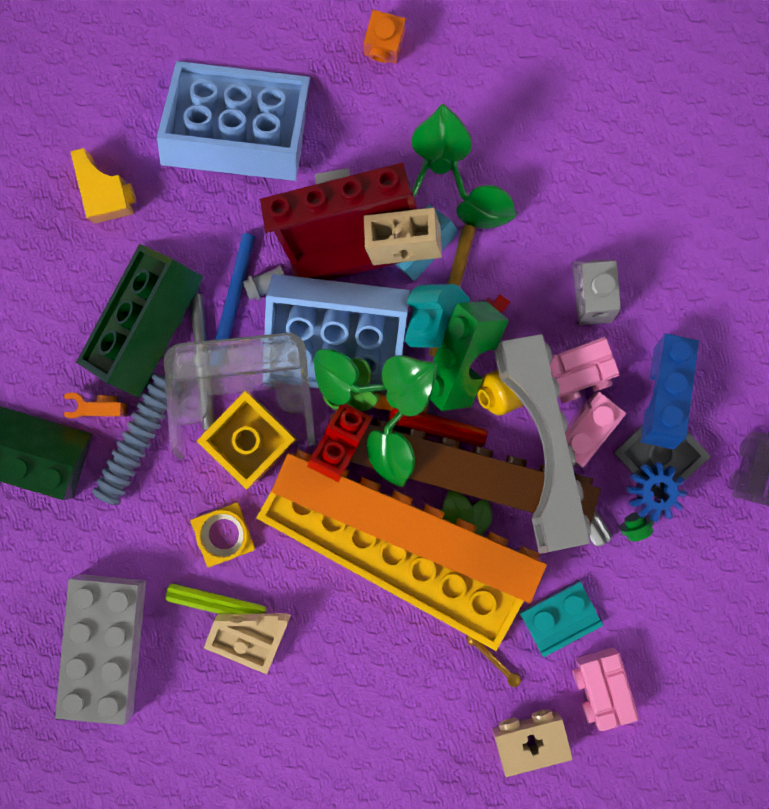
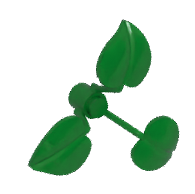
[411,104,517,229]
[314,349,437,487]

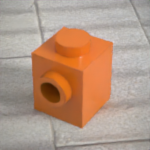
[363,9,406,64]

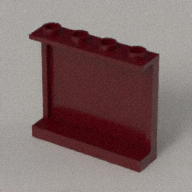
[260,162,418,280]

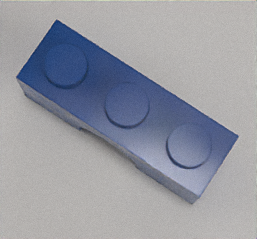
[640,333,699,450]

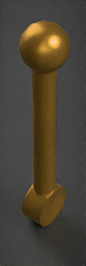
[466,636,521,687]

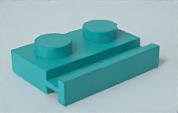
[519,580,604,658]

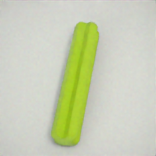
[166,584,266,614]

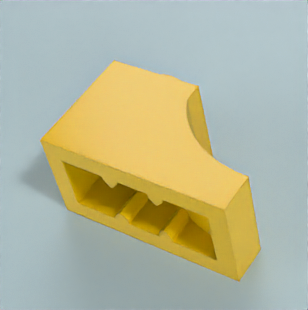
[70,148,136,224]

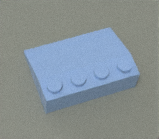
[157,61,310,181]
[263,274,410,394]

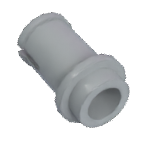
[243,266,284,301]

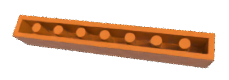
[271,449,547,604]

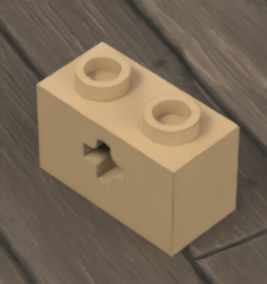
[364,208,442,265]
[492,709,573,777]

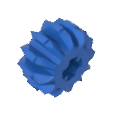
[626,462,688,522]

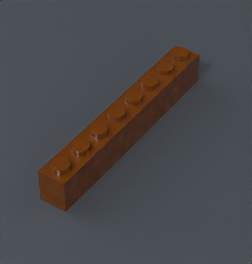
[330,414,601,524]

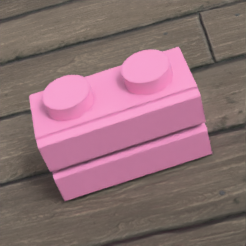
[549,337,619,404]
[565,392,626,468]
[572,648,639,731]

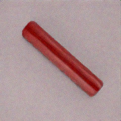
[389,408,488,447]

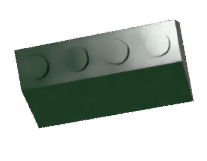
[76,244,203,397]
[0,406,93,500]

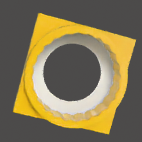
[190,502,256,568]

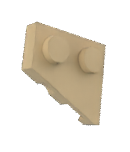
[204,613,291,674]

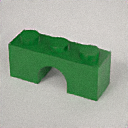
[430,301,509,411]

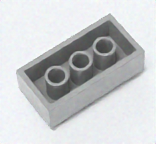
[55,574,146,725]

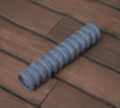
[92,374,181,505]

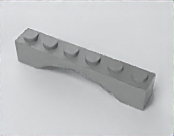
[494,334,591,554]

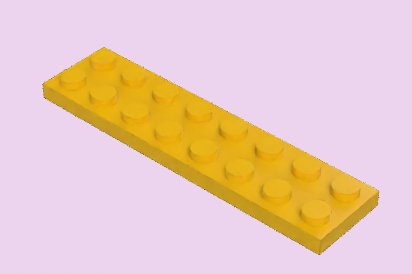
[256,490,524,651]

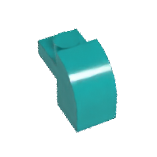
[404,284,470,348]

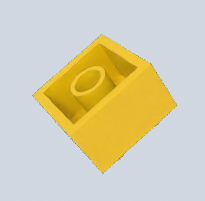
[197,391,298,490]

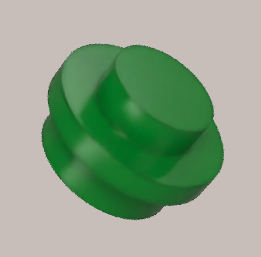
[620,512,654,542]

